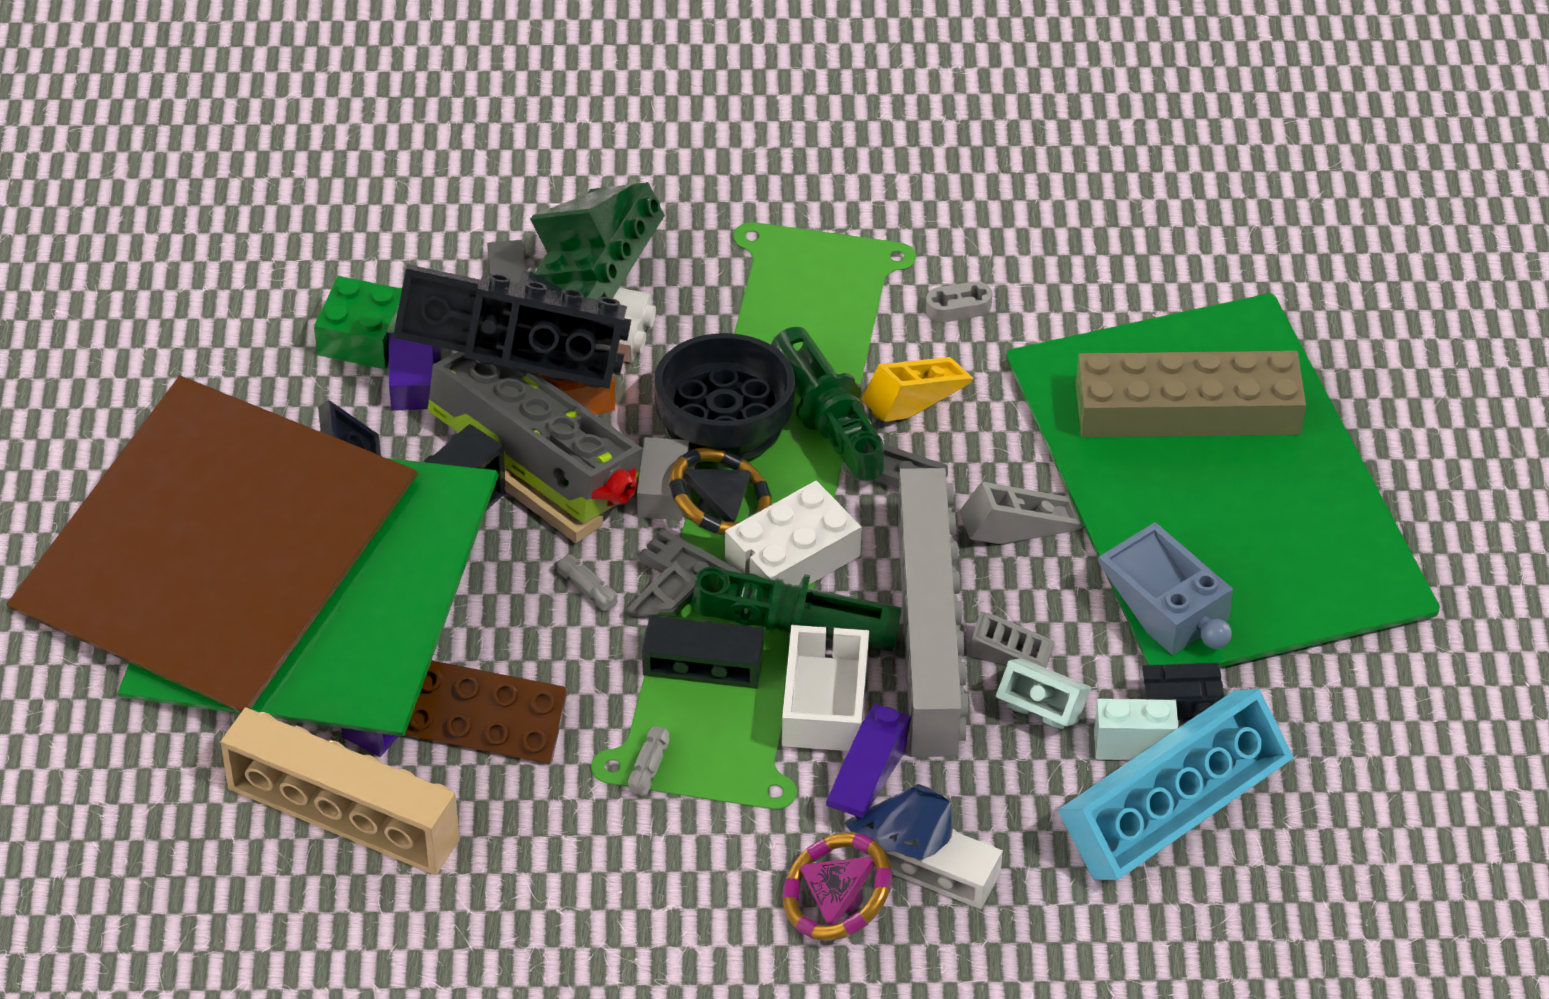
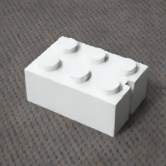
[725,480,862,588]
[782,625,869,751]

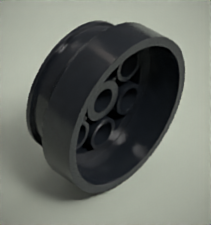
[655,333,795,460]

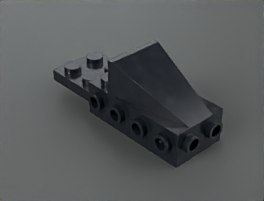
[393,264,632,389]

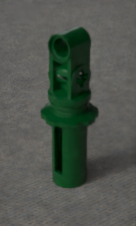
[771,327,884,481]
[692,567,902,653]

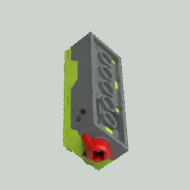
[428,352,643,524]

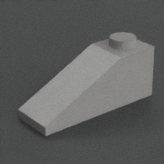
[959,482,1083,544]

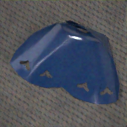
[845,784,953,860]

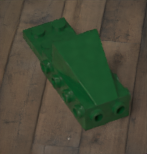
[530,182,665,300]

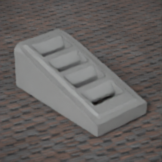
[970,611,1054,668]

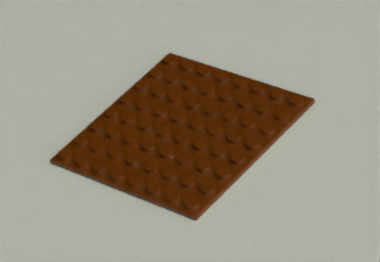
[6,375,418,712]

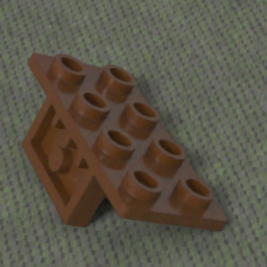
[405,660,568,764]

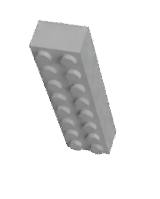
[897,468,968,757]

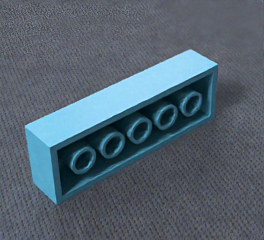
[1058,689,1294,880]

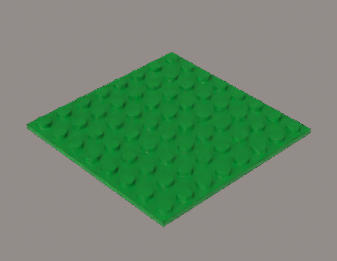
[117,458,499,737]

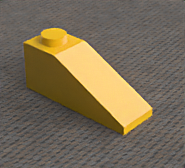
[861,357,973,422]

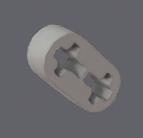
[926,282,992,322]

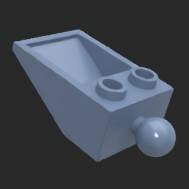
[1098,522,1233,655]

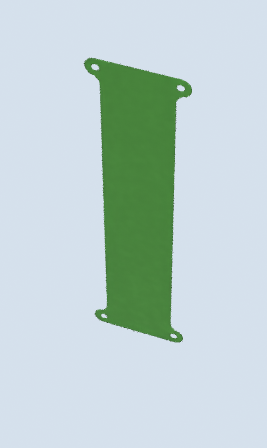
[591,222,916,809]

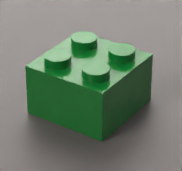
[314,276,402,370]

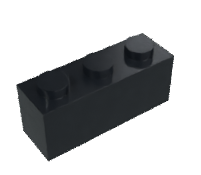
[642,615,764,689]

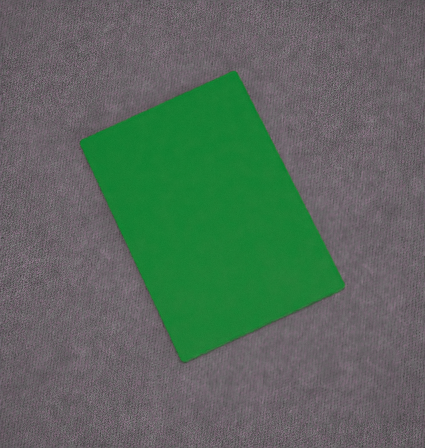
[1006,293,1440,667]

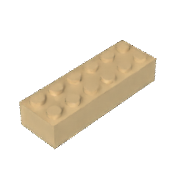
[220,707,460,875]

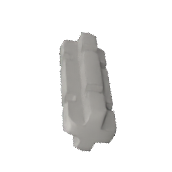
[557,554,618,611]
[628,726,670,796]

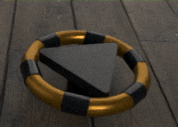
[669,448,772,535]

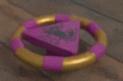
[782,832,892,941]

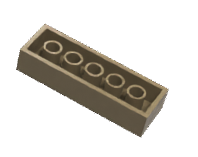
[1076,351,1306,437]

